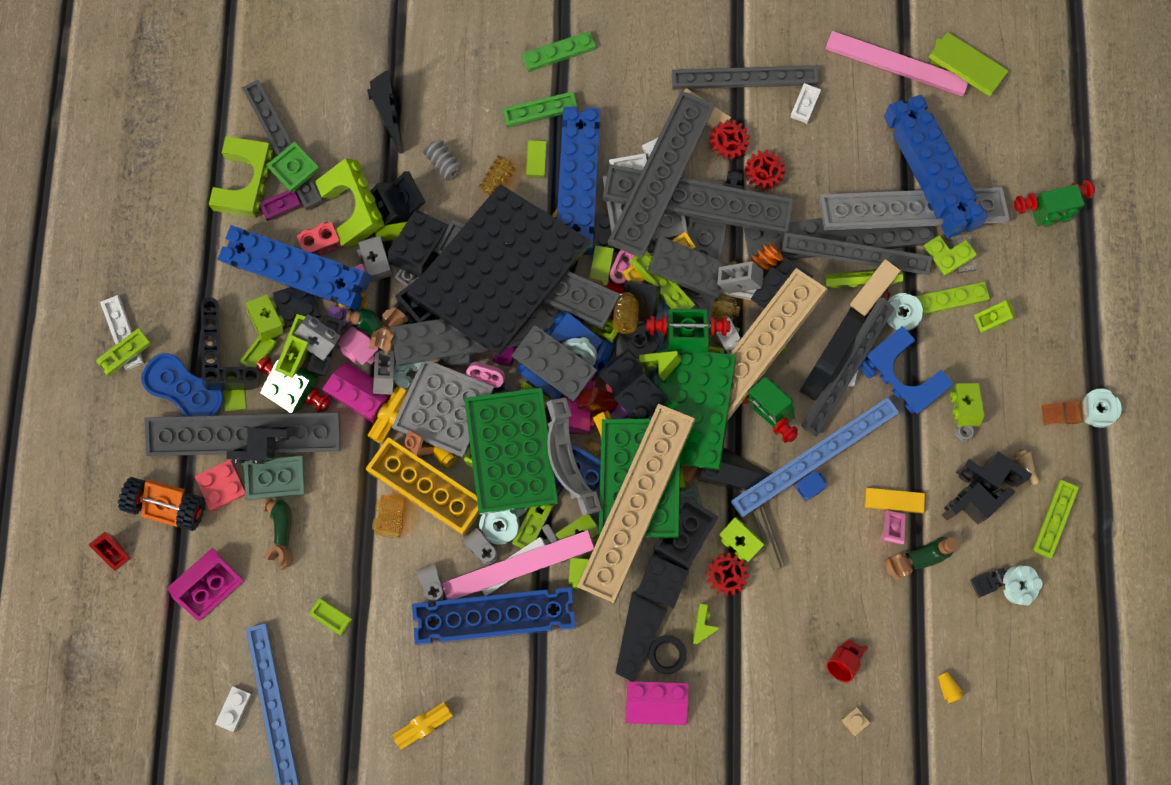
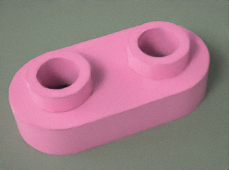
[609,250,635,285]
[466,362,505,388]

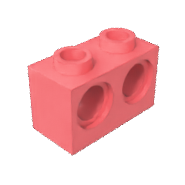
[296,222,342,256]

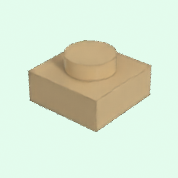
[841,707,870,736]

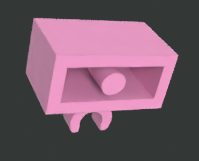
[336,326,378,365]

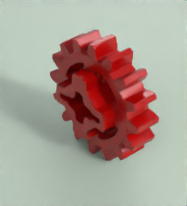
[709,119,750,160]
[745,150,786,190]
[706,553,749,597]

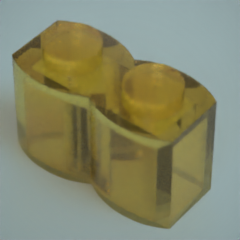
[372,495,406,539]

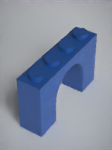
[517,311,603,400]
[866,326,954,415]

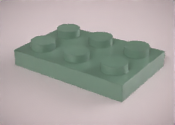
[244,456,305,500]

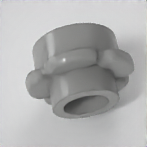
[955,426,974,442]

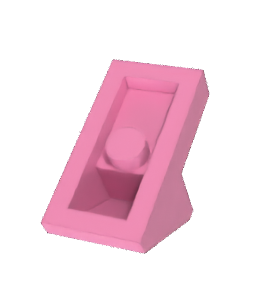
[880,510,906,544]

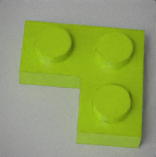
[923,235,977,277]

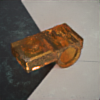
[1042,401,1084,425]

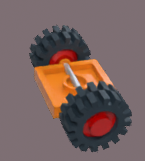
[118,477,206,531]

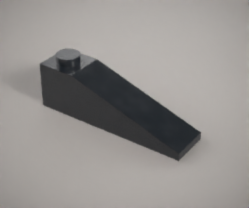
[367,70,403,154]
[698,448,775,498]

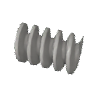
[423,140,462,181]

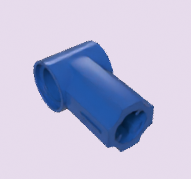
[593,340,615,377]

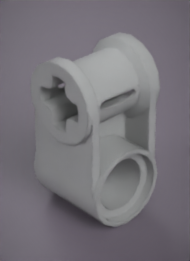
[462,528,498,565]
[416,563,445,604]

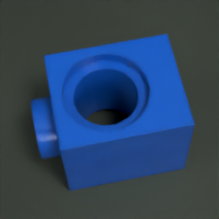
[794,470,827,502]

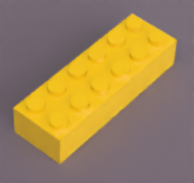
[366,437,479,537]

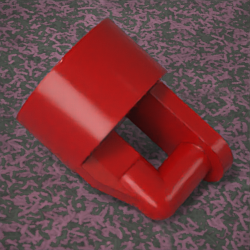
[826,640,868,683]

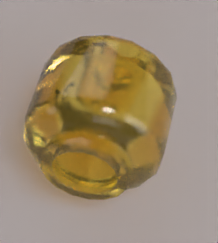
[712,296,740,321]

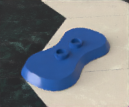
[141,353,223,416]

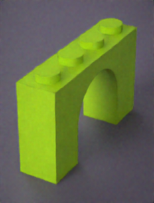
[209,136,274,218]
[315,158,384,247]

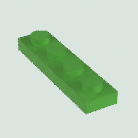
[522,31,596,72]
[502,91,577,128]

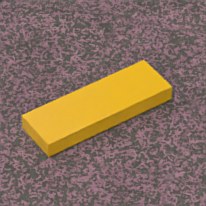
[864,488,925,514]

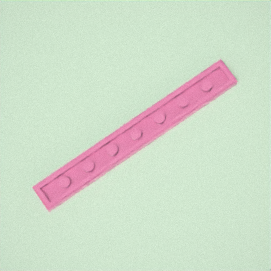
[825,31,968,97]
[442,530,595,600]

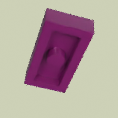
[260,190,301,221]

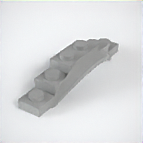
[547,398,602,516]

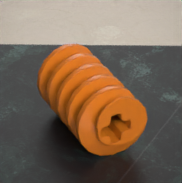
[746,241,783,276]

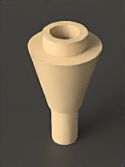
[1013,449,1040,485]

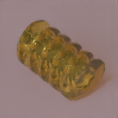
[478,155,516,196]
[612,292,639,334]

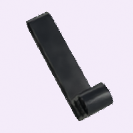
[201,297,260,390]
[799,307,867,401]

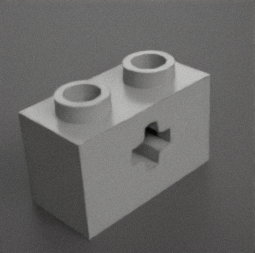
[357,236,393,282]
[717,261,764,294]
[293,314,340,361]
[373,350,394,395]

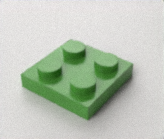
[266,141,320,193]

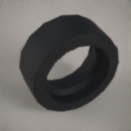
[648,635,687,674]

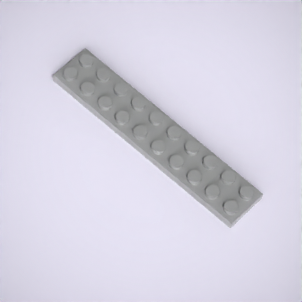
[819,187,1010,230]

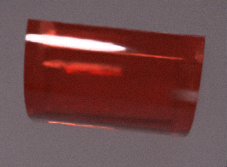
[578,388,619,415]

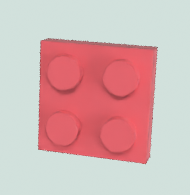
[195,459,245,512]

